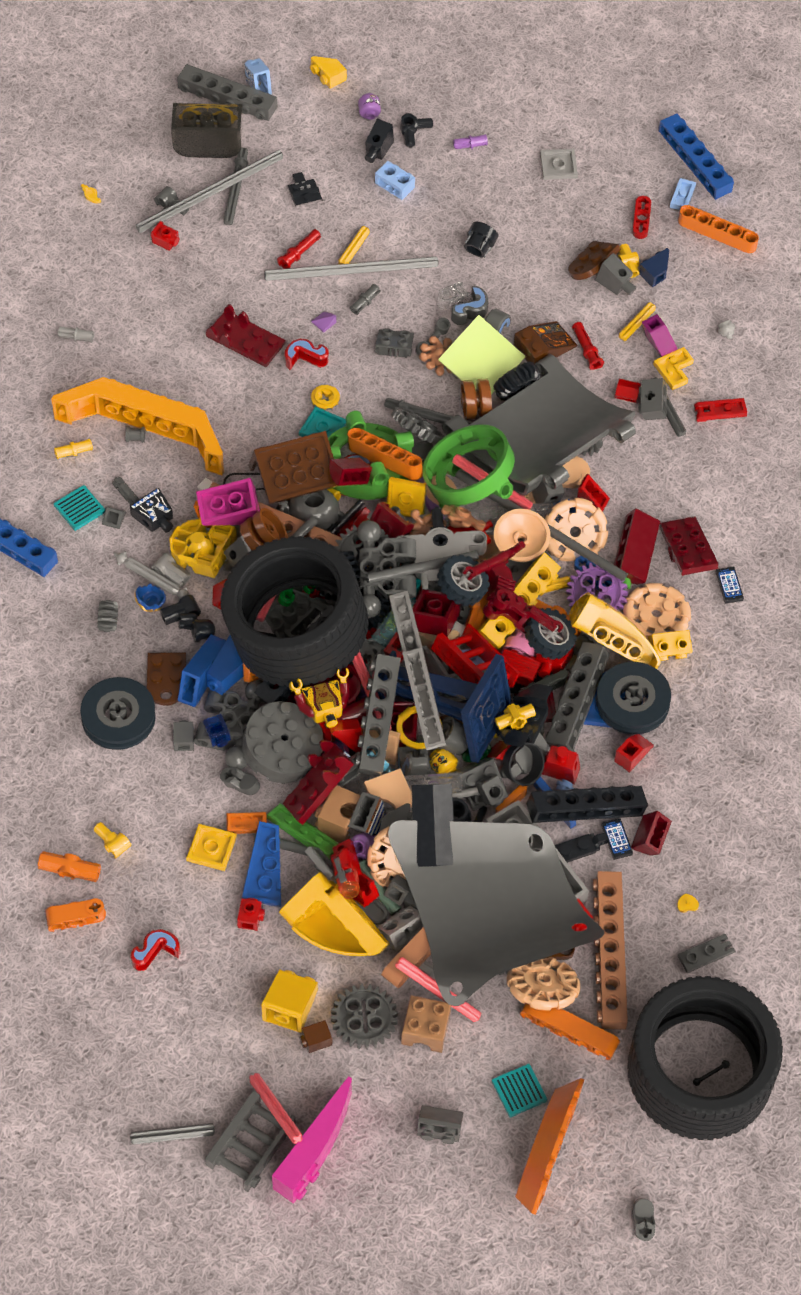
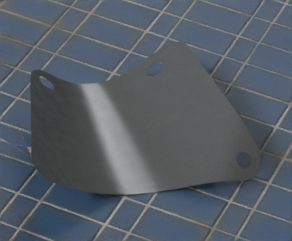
[388,820,604,1006]

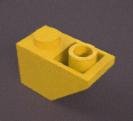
[310,56,347,89]

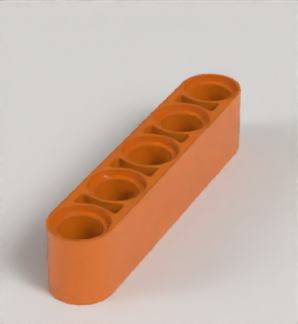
[678,205,759,253]
[347,428,423,480]
[520,1003,620,1060]

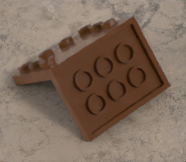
[248,431,338,505]

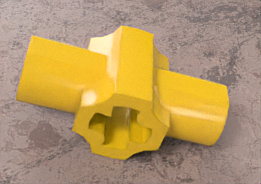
[618,244,639,278]
[494,704,536,730]

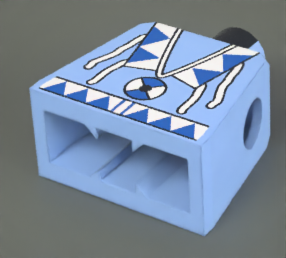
[244,58,272,95]

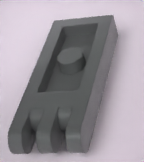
[678,934,736,973]

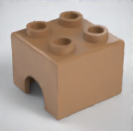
[315,785,361,843]
[401,995,451,1053]

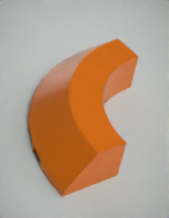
[515,1078,585,1215]

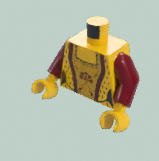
[289,668,350,728]

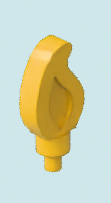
[81,184,101,203]

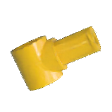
[94,822,131,859]

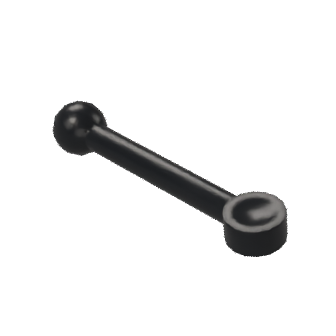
[693,1060,730,1086]

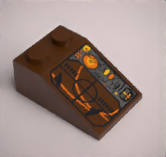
[513,321,578,365]

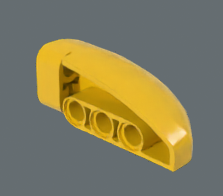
[569,592,660,669]
[279,872,389,956]

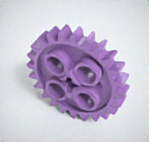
[566,563,628,610]

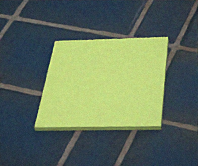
[438,315,526,395]

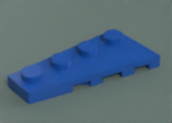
[242,821,281,907]

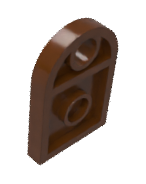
[568,241,621,280]
[147,652,186,706]

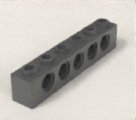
[177,64,278,121]
[545,642,610,752]
[355,654,401,776]

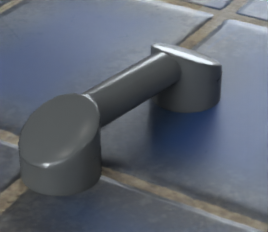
[416,318,451,355]

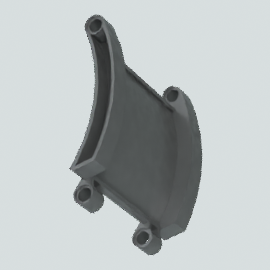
[442,354,636,496]

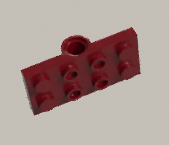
[660,516,718,576]

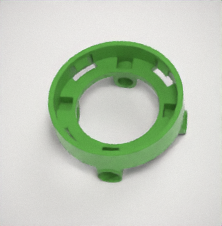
[328,411,414,500]
[423,425,515,509]

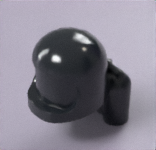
[178,613,215,642]

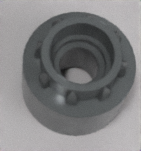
[438,716,468,755]

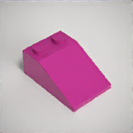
[196,478,260,526]

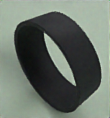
[503,743,544,786]

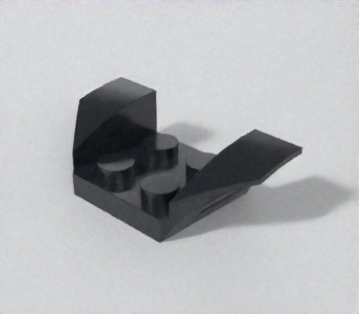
[496,684,553,748]

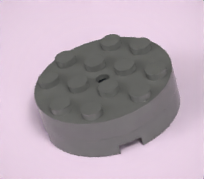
[242,701,324,783]

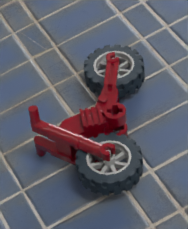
[437,541,577,660]

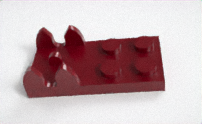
[206,304,286,367]
[357,502,414,549]
[283,740,354,825]

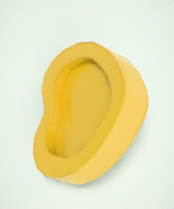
[677,894,699,913]

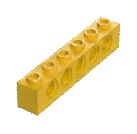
[478,552,561,649]

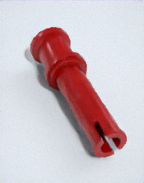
[277,229,321,269]
[572,322,604,370]

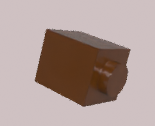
[299,1020,332,1053]

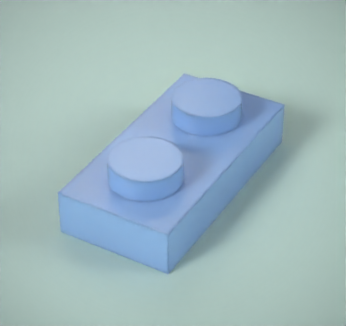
[670,178,696,210]

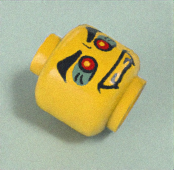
[429,748,458,777]

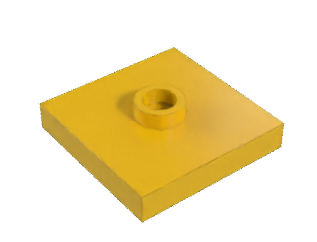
[387,477,427,518]
[186,824,237,871]

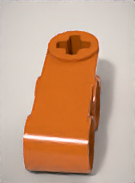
[45,898,106,932]

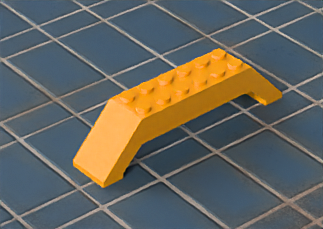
[51,377,224,476]

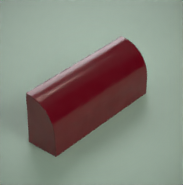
[614,508,660,585]

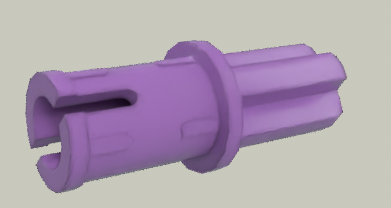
[453,134,488,149]

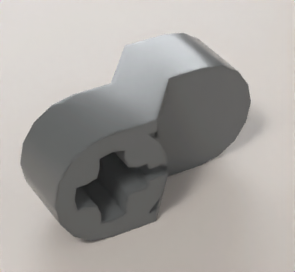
[220,767,260,795]
[632,1198,655,1241]

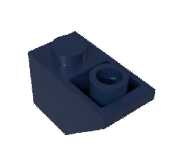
[639,248,669,287]

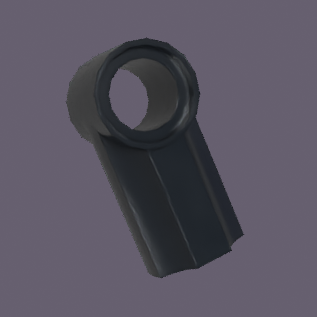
[160,595,201,625]

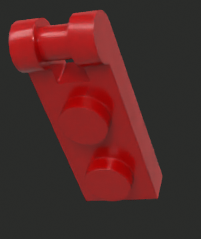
[694,398,747,422]

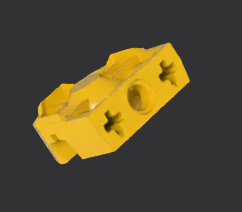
[169,517,237,578]

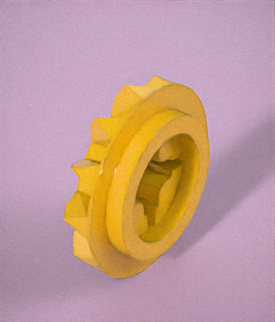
[311,385,340,410]

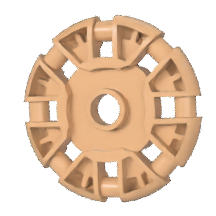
[544,498,608,561]
[623,583,691,639]
[367,826,406,888]
[507,957,580,1011]

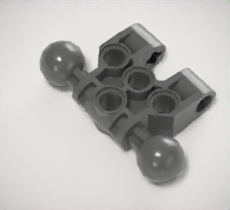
[357,520,416,618]
[194,679,262,770]

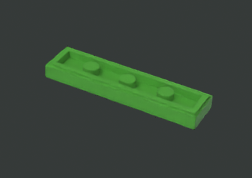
[267,803,339,859]

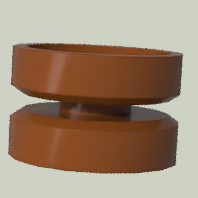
[461,378,492,420]
[240,508,288,550]

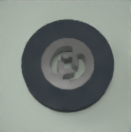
[596,662,671,735]
[80,677,156,750]

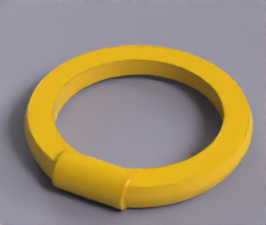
[396,706,443,749]

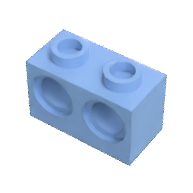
[375,161,415,200]

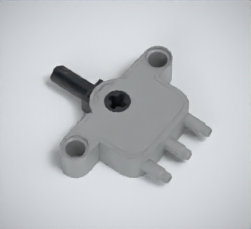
[397,507,487,590]

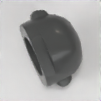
[285,489,344,531]

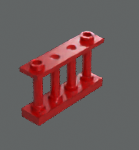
[431,623,520,688]

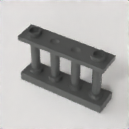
[205,1091,296,1192]

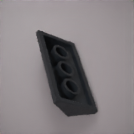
[411,783,453,867]

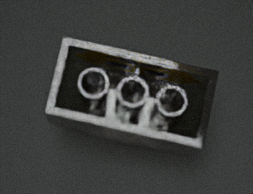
[171,103,243,158]

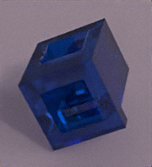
[203,714,231,747]

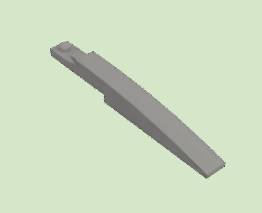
[389,591,446,750]

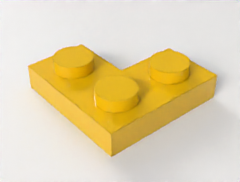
[653,347,694,390]

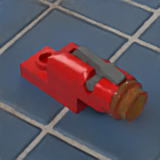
[330,838,362,899]

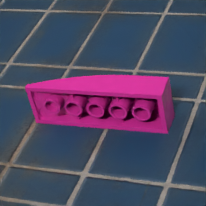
[272,1076,352,1204]

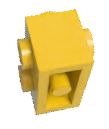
[648,630,692,661]

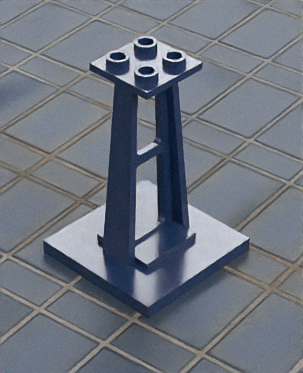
[377,651,512,763]

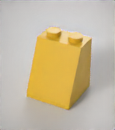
[261,970,318,1033]

